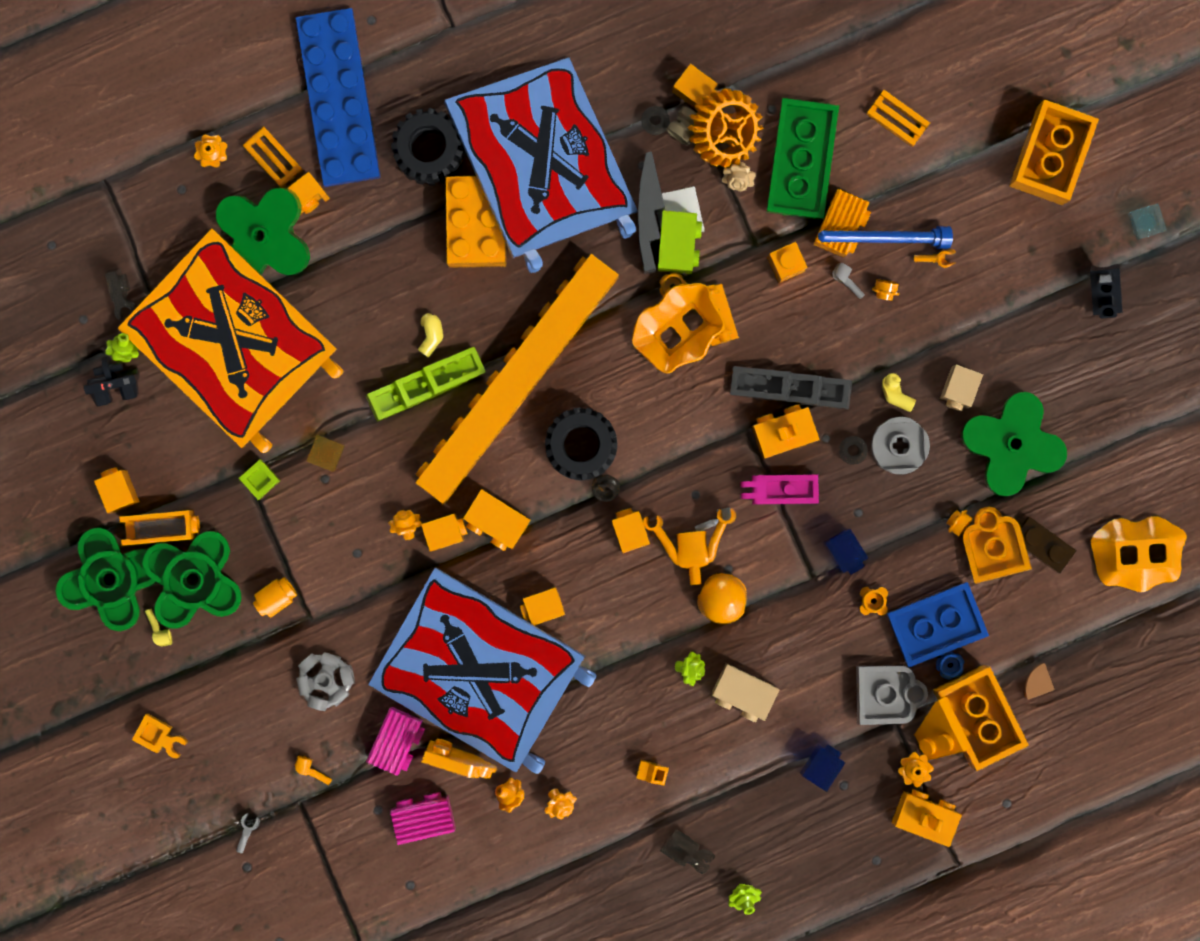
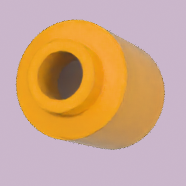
[253,577,298,618]

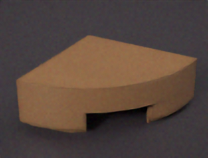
[1024,662,1055,700]

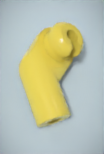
[417,313,443,358]
[882,373,916,412]

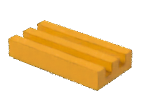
[866,90,930,147]
[243,126,303,188]

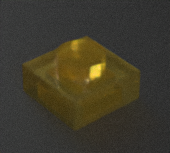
[307,435,345,472]

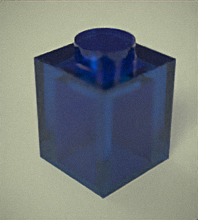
[823,528,868,575]
[800,744,845,792]

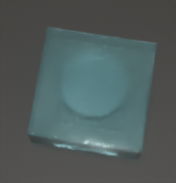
[1128,203,1167,240]

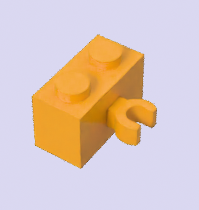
[752,404,820,459]
[891,789,962,848]

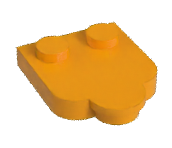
[963,507,1032,584]
[422,739,497,779]

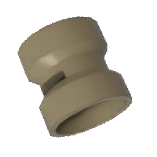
[666,105,697,146]

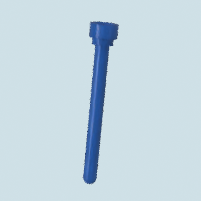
[818,226,953,249]

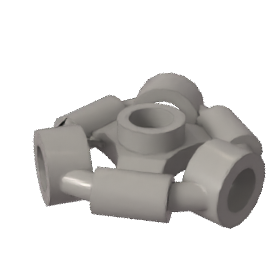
[296,652,355,711]

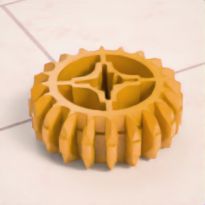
[687,88,764,168]

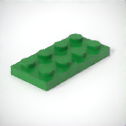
[766,98,839,220]

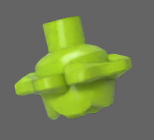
[105,333,139,363]
[675,652,706,686]
[728,884,762,915]

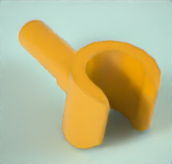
[914,248,956,268]
[295,755,332,785]

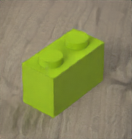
[657,211,702,274]

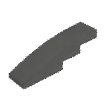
[638,151,665,275]
[730,366,852,410]

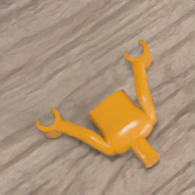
[643,508,736,585]

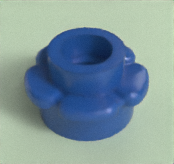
[936,651,964,680]

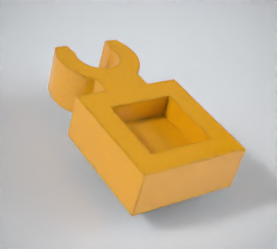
[132,714,188,758]

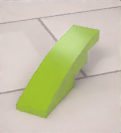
[365,347,486,422]

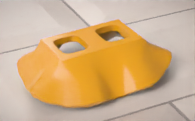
[632,283,725,373]
[1091,516,1187,592]

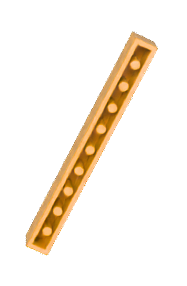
[415,254,619,504]

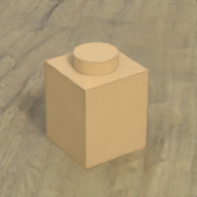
[940,365,983,411]

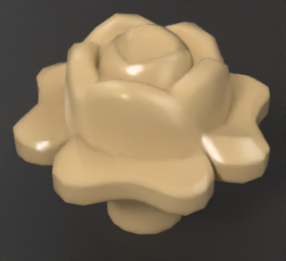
[722,162,756,192]

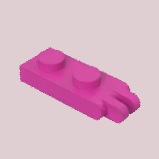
[740,475,819,505]

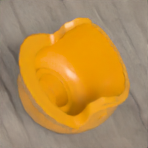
[697,573,747,624]

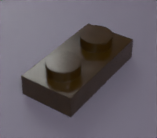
[1021,517,1077,574]

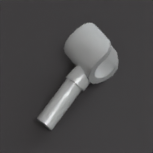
[832,263,865,299]
[695,508,731,532]
[236,813,260,853]

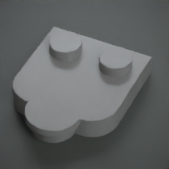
[856,665,928,725]

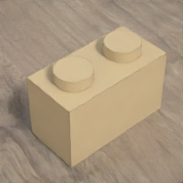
[711,663,780,723]

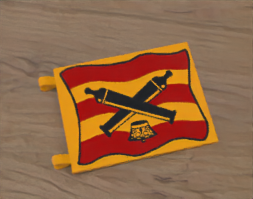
[118,228,344,453]

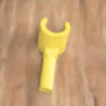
[145,609,173,647]

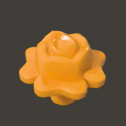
[194,134,228,168]
[389,510,422,540]
[898,752,934,787]
[495,777,524,813]
[544,789,577,819]

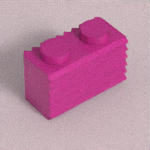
[366,707,425,776]
[390,792,456,845]

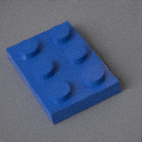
[886,582,989,667]

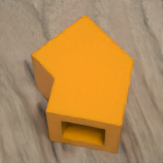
[636,759,669,785]

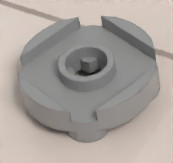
[871,417,930,475]

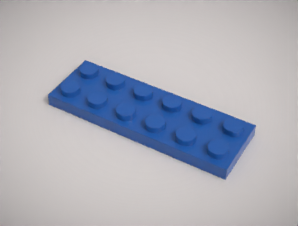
[296,8,381,187]

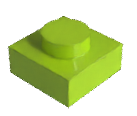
[239,459,281,500]

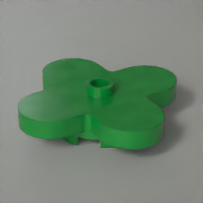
[216,188,310,275]
[961,392,1067,496]
[56,528,156,631]
[143,531,242,629]

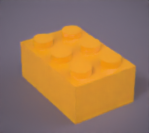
[1009,99,1099,206]
[446,176,506,267]
[933,665,1029,771]

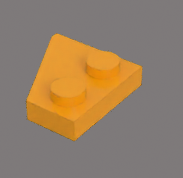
[914,696,971,760]

